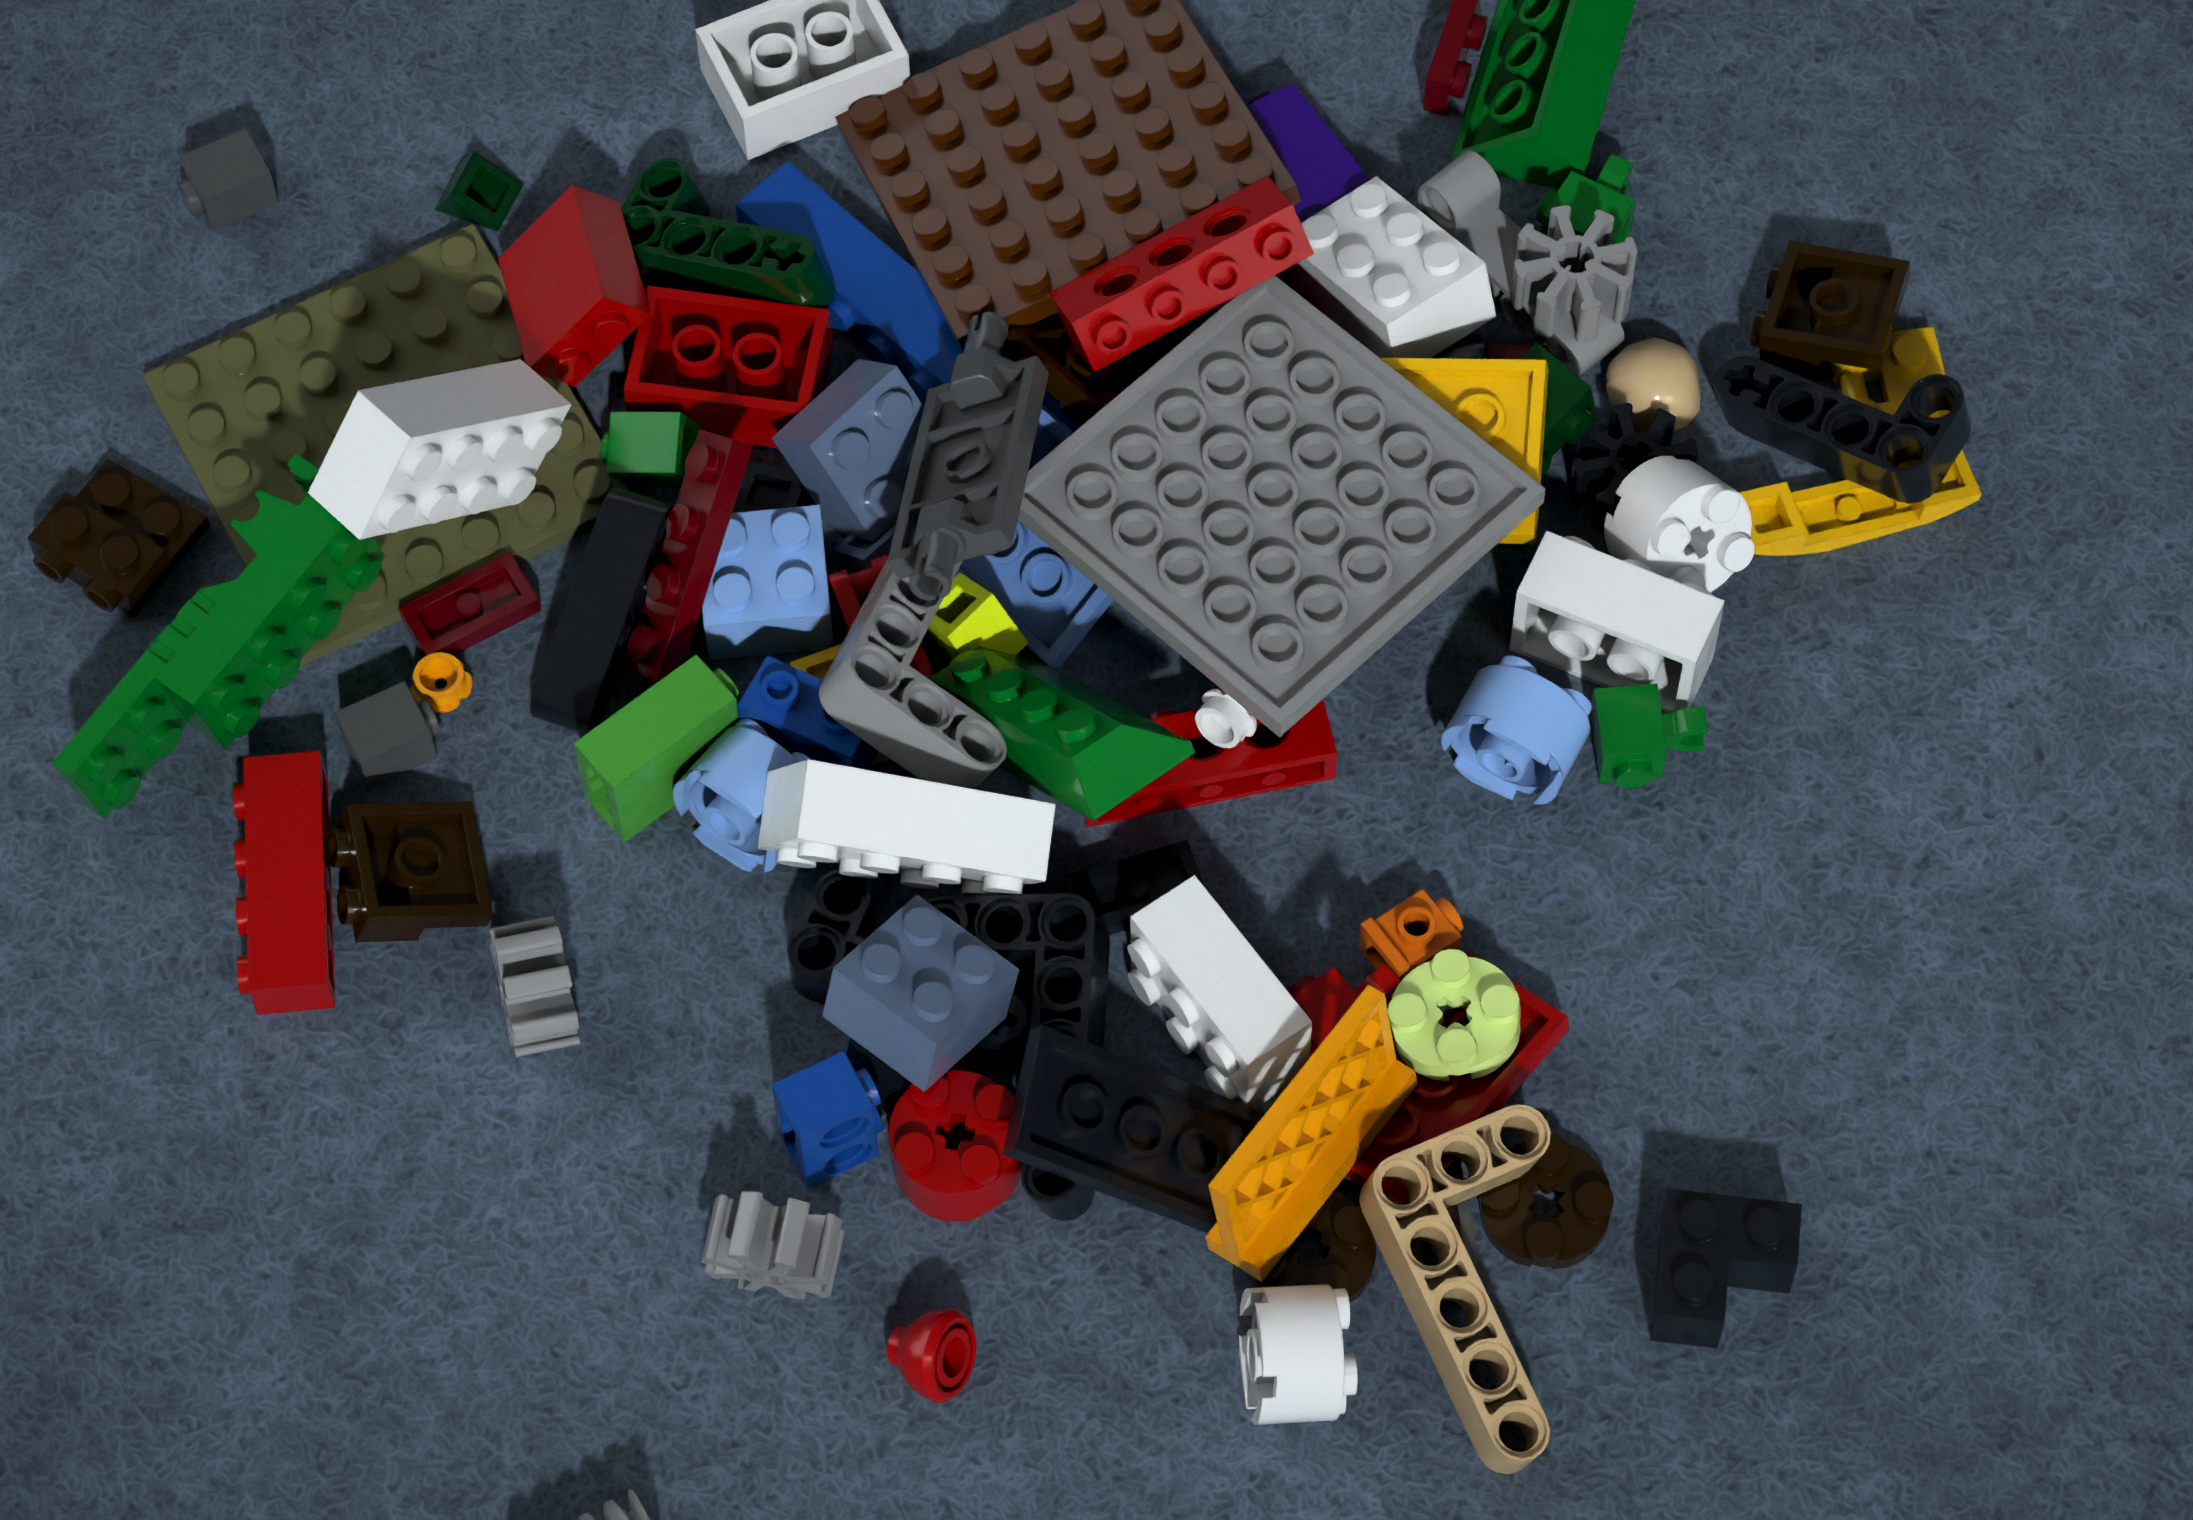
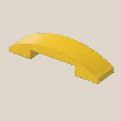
[1739,450,1982,556]

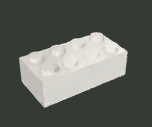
[308,359,572,540]
[757,759,1056,896]

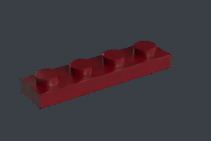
[623,429,753,682]

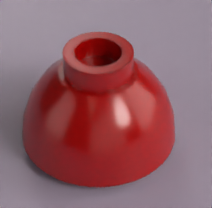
[887,1309,976,1403]

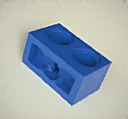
[737,656,879,770]
[771,1051,884,1189]

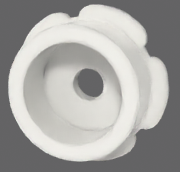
[1195,688,1257,748]

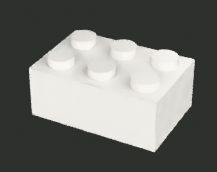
[695,0,910,160]
[1287,176,1496,358]
[1509,531,1725,713]
[1127,875,1312,1109]

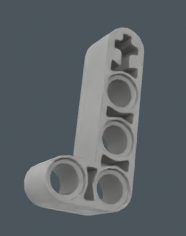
[1417,150,1625,377]

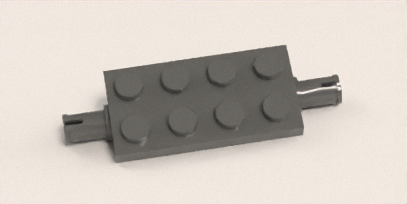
[887,312,1049,600]

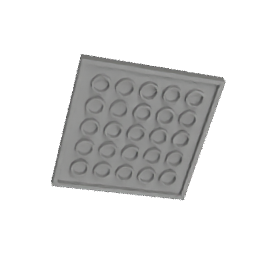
[1018,275,1545,737]

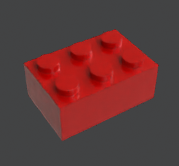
[623,286,834,448]

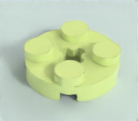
[1388,949,1521,1081]

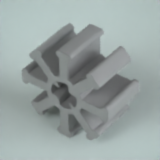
[1510,205,1638,342]
[489,916,580,1058]
[701,1191,845,1300]

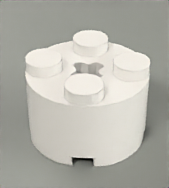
[1604,456,1755,592]
[1239,1284,1358,1425]

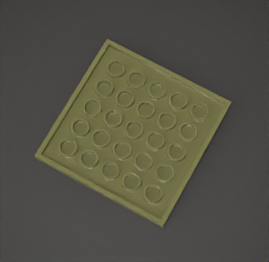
[142,223,630,667]

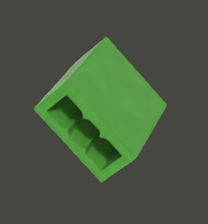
[573,655,741,843]

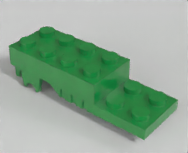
[52,453,386,819]

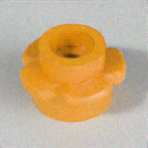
[410,652,473,713]

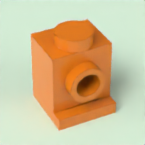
[1358,889,1464,981]

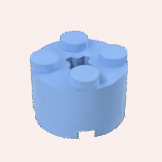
[1441,655,1592,804]
[673,718,811,873]

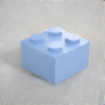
[702,505,834,660]

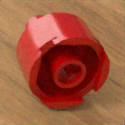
[889,1070,1022,1221]

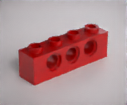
[1049,176,1314,372]
[1083,699,1337,828]

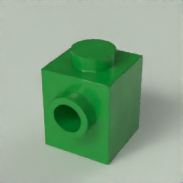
[601,412,703,487]

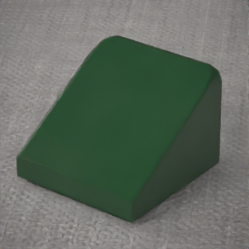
[434,151,524,232]

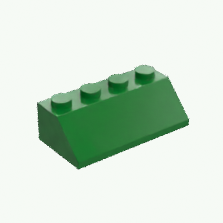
[1450,0,1636,186]
[929,646,1195,821]

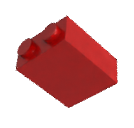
[498,185,651,387]

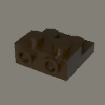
[1751,241,1910,376]
[1002,320,1145,424]
[27,459,210,617]
[327,801,493,943]

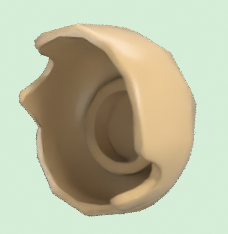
[1606,337,1701,432]

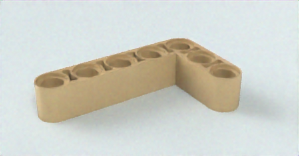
[1359,1104,1551,1474]

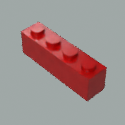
[233,751,336,1015]

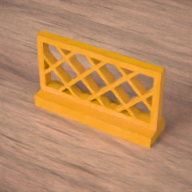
[1205,985,1418,1282]

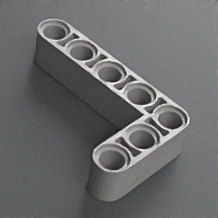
[819,556,1007,789]

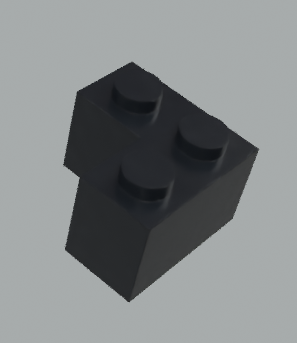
[1650,1188,1802,1348]

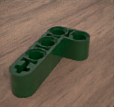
[621,158,836,308]

